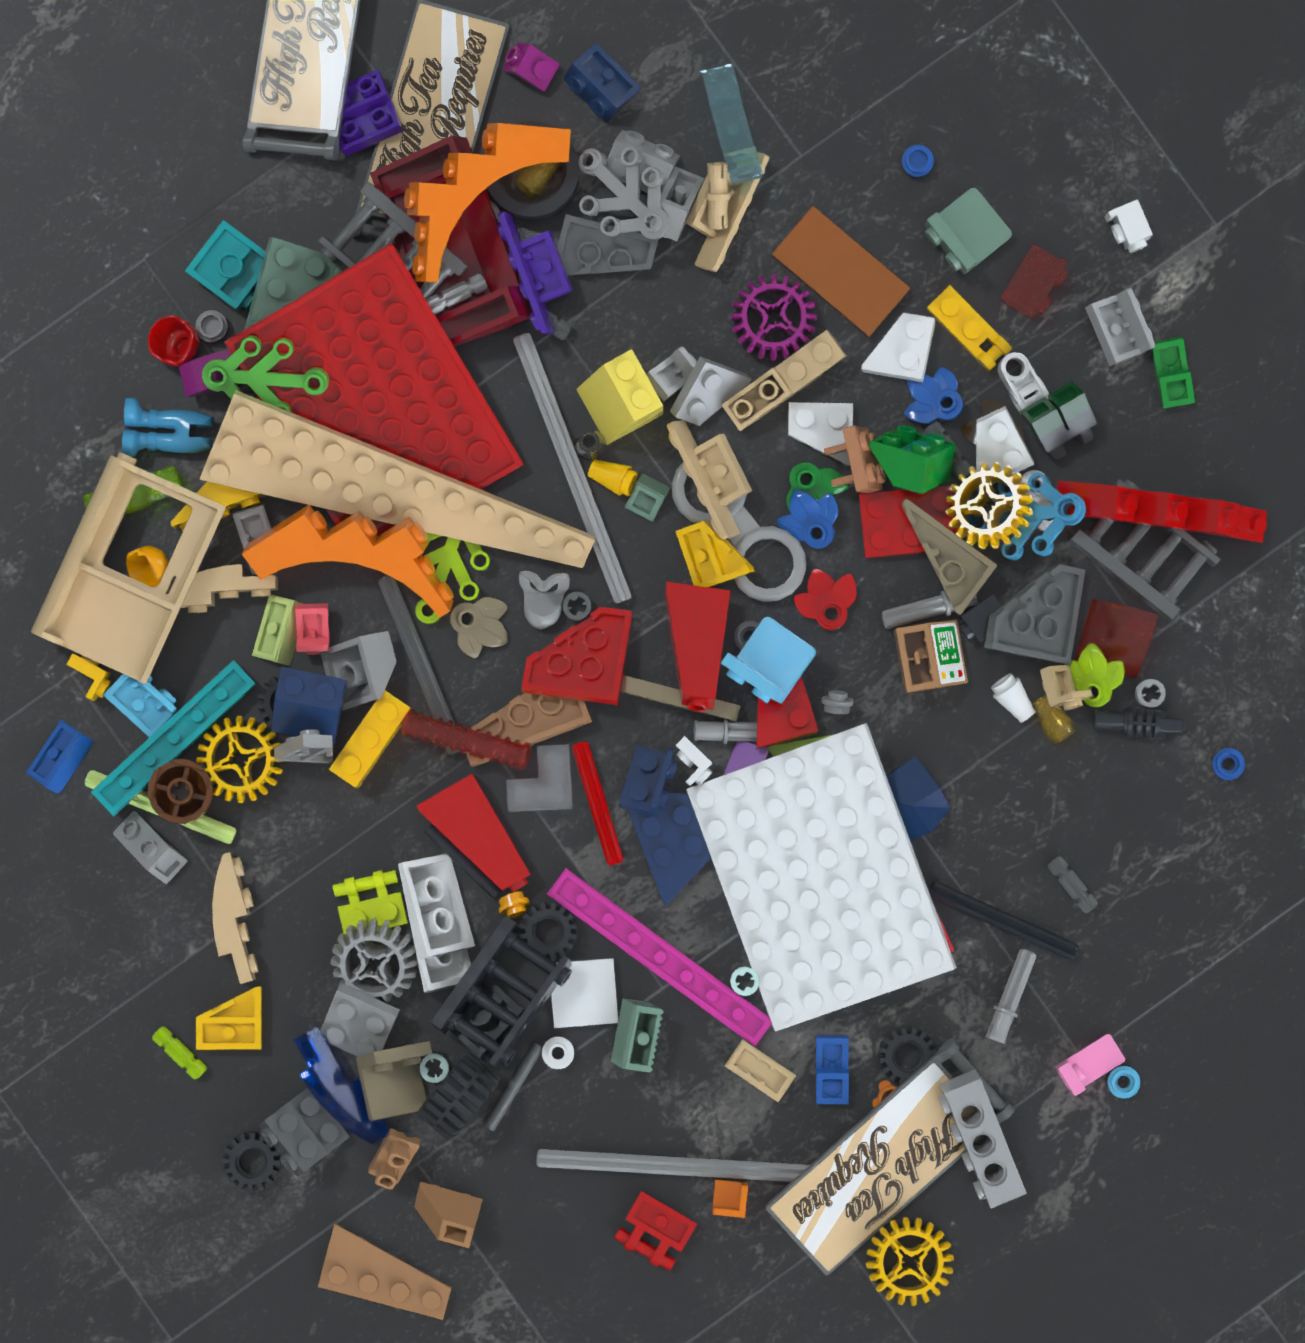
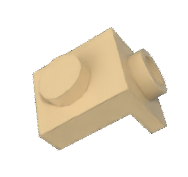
[1040,665,1092,710]

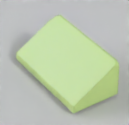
[252,595,303,666]

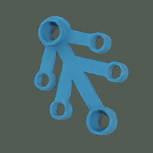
[966,472,1086,561]

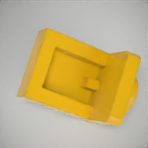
[66,653,111,701]

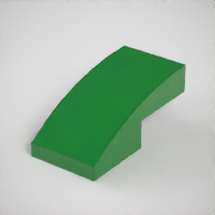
[1151,336,1195,409]

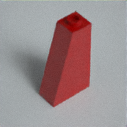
[664,582,730,712]
[416,774,531,892]

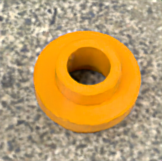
[498,891,530,919]

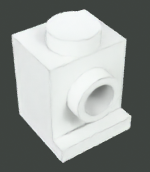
[1105,199,1153,253]

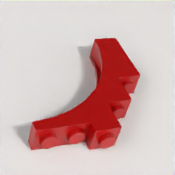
[1057,480,1267,543]

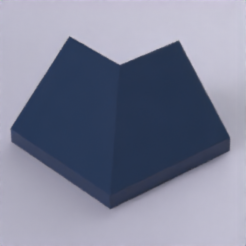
[886,755,950,840]

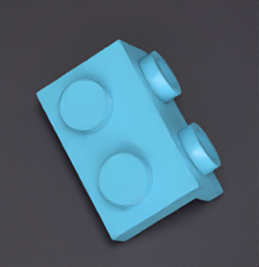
[103,674,177,738]

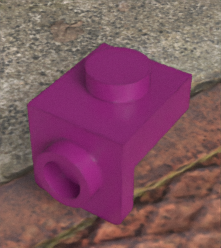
[503,42,560,92]

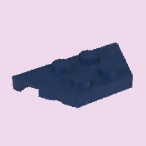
[620,789,711,905]

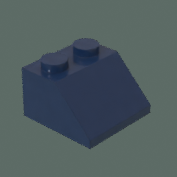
[271,667,348,744]

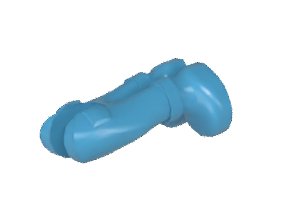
[122,398,214,457]

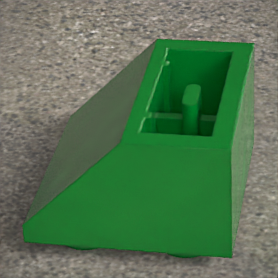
[869,425,956,494]

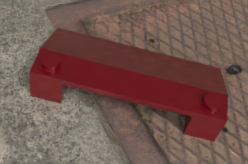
[370,135,531,346]

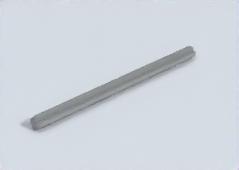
[513,333,632,604]
[536,1149,810,1182]

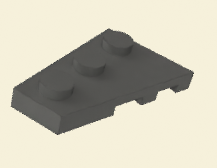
[557,214,659,276]

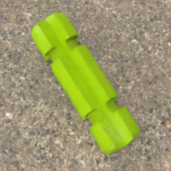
[152,1026,207,1080]

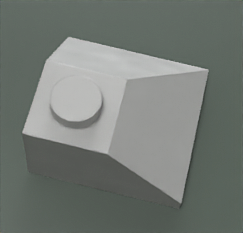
[320,631,397,711]

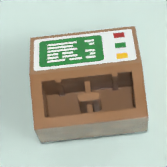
[894,620,968,694]

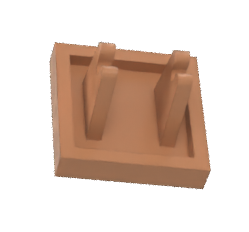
[824,425,885,493]

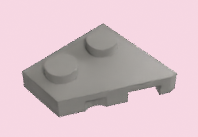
[670,356,752,426]
[274,730,333,764]

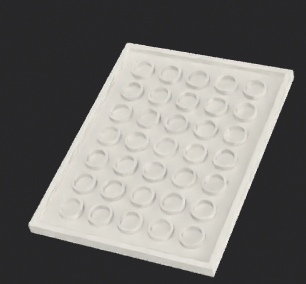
[687,723,957,1031]

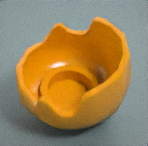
[126,546,170,587]

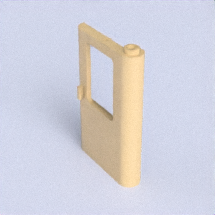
[31,452,226,684]

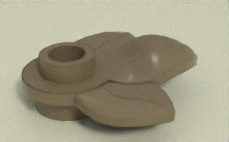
[449,597,508,659]

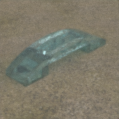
[701,64,763,185]

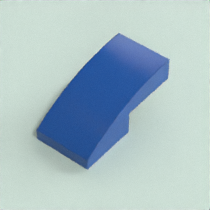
[816,1035,849,1104]

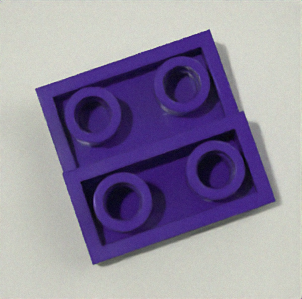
[339,69,403,157]

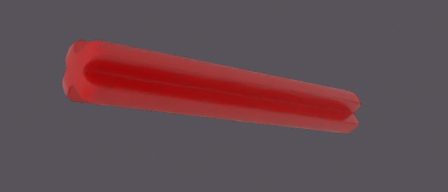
[572,741,623,866]

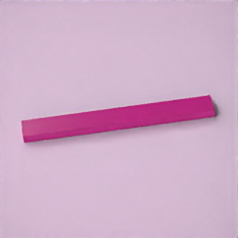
[547,868,772,1046]

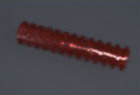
[401,709,531,771]

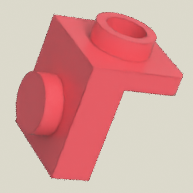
[295,603,330,655]

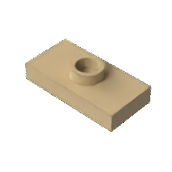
[724,1039,796,1102]

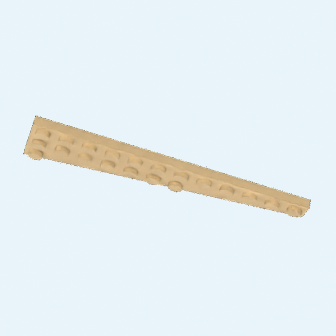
[200,390,595,568]

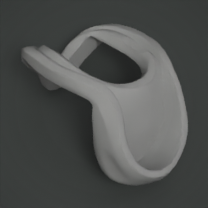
[519,571,570,629]

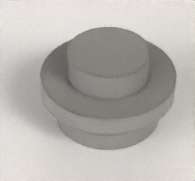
[195,310,228,343]
[821,690,854,714]

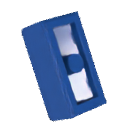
[26,719,94,794]

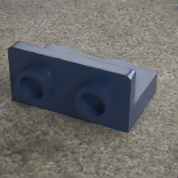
[563,43,641,122]
[619,745,678,818]

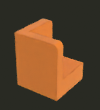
[712,1179,748,1218]

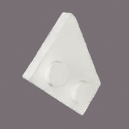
[862,313,936,382]
[788,402,853,466]
[976,406,1034,491]

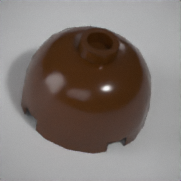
[148,759,213,824]

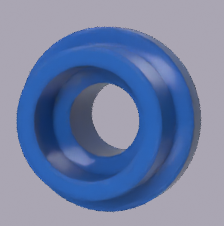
[1212,748,1245,780]

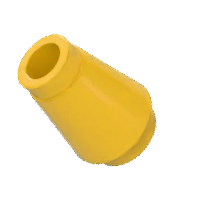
[588,459,638,496]

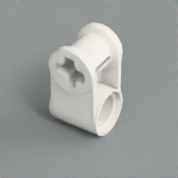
[998,352,1050,414]

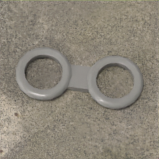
[672,461,806,602]

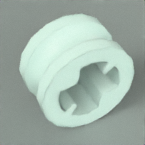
[730,966,760,996]
[420,1053,449,1083]

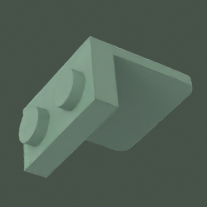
[924,188,1012,275]

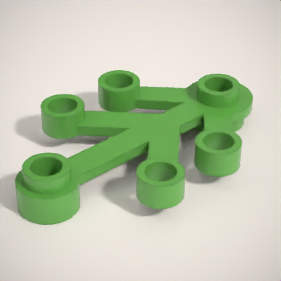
[202,336,330,413]

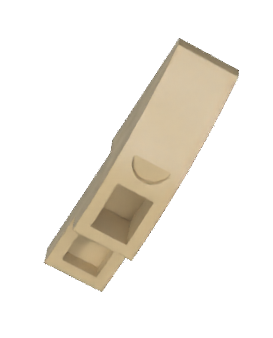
[722,330,847,431]
[167,564,278,613]
[212,852,259,984]

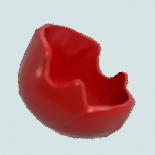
[147,315,200,367]

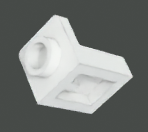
[676,736,712,786]

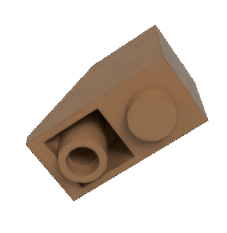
[414,1182,483,1248]

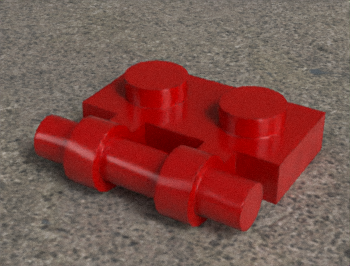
[614,1190,697,1271]

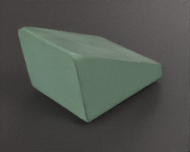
[624,474,670,522]

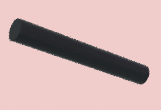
[423,824,501,899]

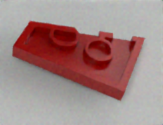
[756,676,818,750]

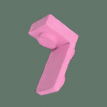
[1054,1034,1125,1096]

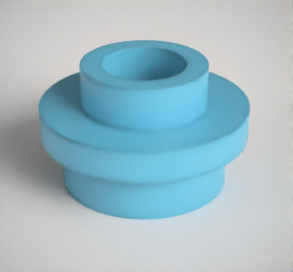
[1107,1066,1140,1098]

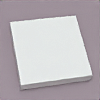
[551,958,618,1028]

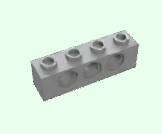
[938,1070,1027,1208]

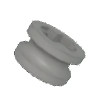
[1135,679,1166,708]

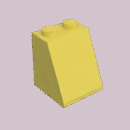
[576,349,663,445]

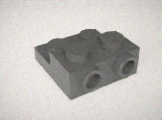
[258,1086,350,1177]

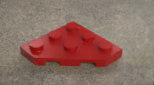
[521,607,633,705]

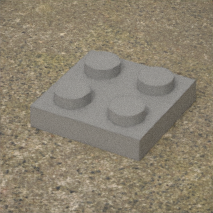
[318,983,400,1057]

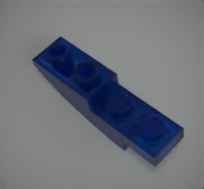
[294,1027,388,1144]

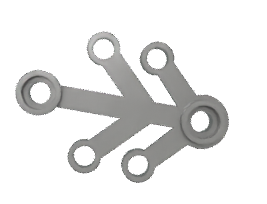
[579,146,670,240]

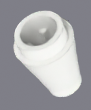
[991,673,1036,723]

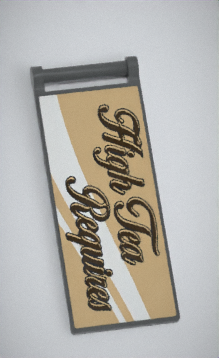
[242,0,361,160]
[354,0,509,245]
[765,1039,1015,1275]

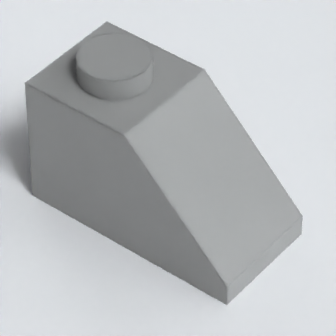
[650,166,705,241]

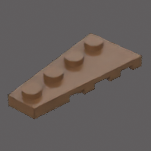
[460,693,592,767]
[318,1223,452,1320]

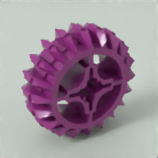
[730,274,817,361]

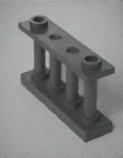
[319,182,469,299]
[1069,479,1221,622]

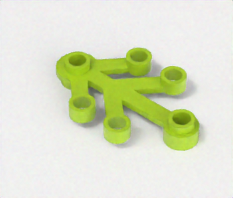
[415,532,490,624]

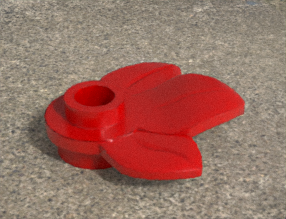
[794,569,857,630]

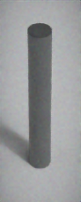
[483,1041,543,1131]

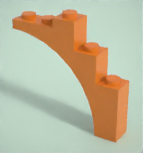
[404,123,571,283]
[242,505,454,618]

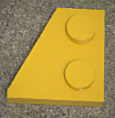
[675,520,754,588]
[196,986,262,1050]

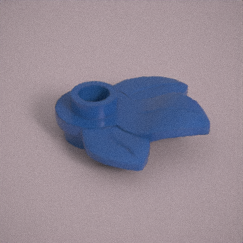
[904,367,964,425]
[777,489,839,549]

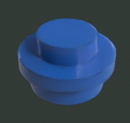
[902,145,934,177]

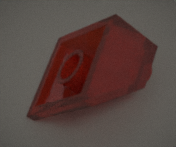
[1074,599,1158,679]

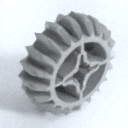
[331,917,418,1003]

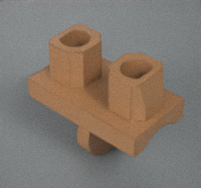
[368,1128,421,1189]

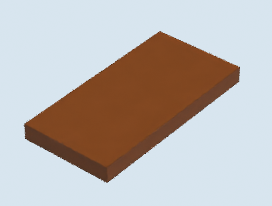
[771,206,910,338]

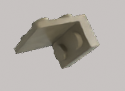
[356,1041,433,1121]

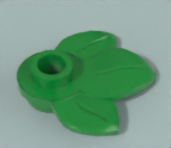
[786,462,848,512]

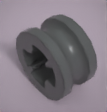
[563,592,592,621]

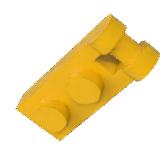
[926,285,1012,371]

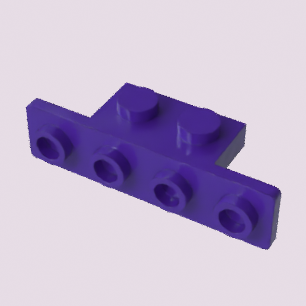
[497,211,573,335]

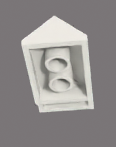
[398,854,475,994]

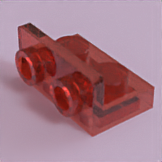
[1000,244,1069,319]

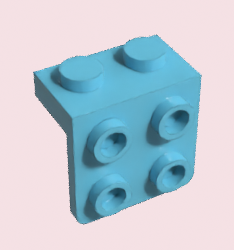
[721,617,816,704]

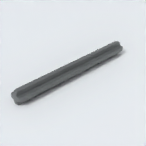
[378,575,464,755]

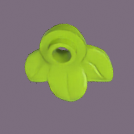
[1064,643,1124,707]

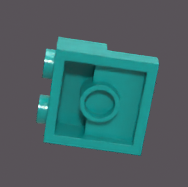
[185,220,266,313]

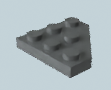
[984,564,1086,665]

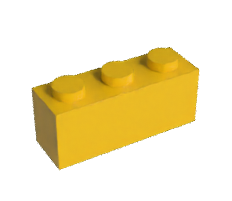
[329,690,413,788]

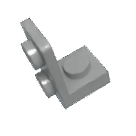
[113,811,188,884]

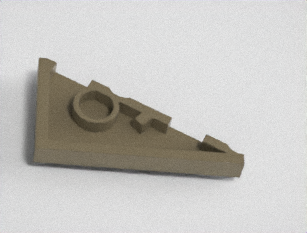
[901,498,997,615]

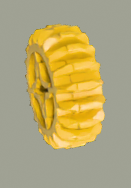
[946,462,1033,549]
[196,716,283,803]
[866,1217,954,1306]

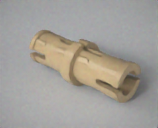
[705,162,730,229]

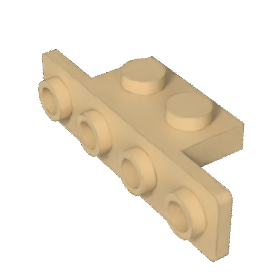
[685,150,769,272]
[667,420,752,539]

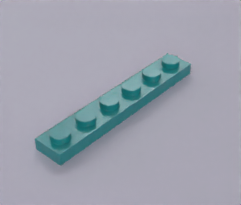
[91,660,256,817]

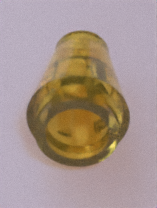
[514,162,561,198]
[1032,695,1076,744]

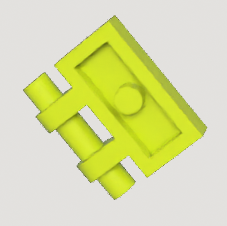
[332,870,408,934]

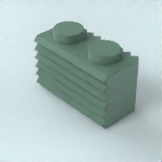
[611,999,664,1072]

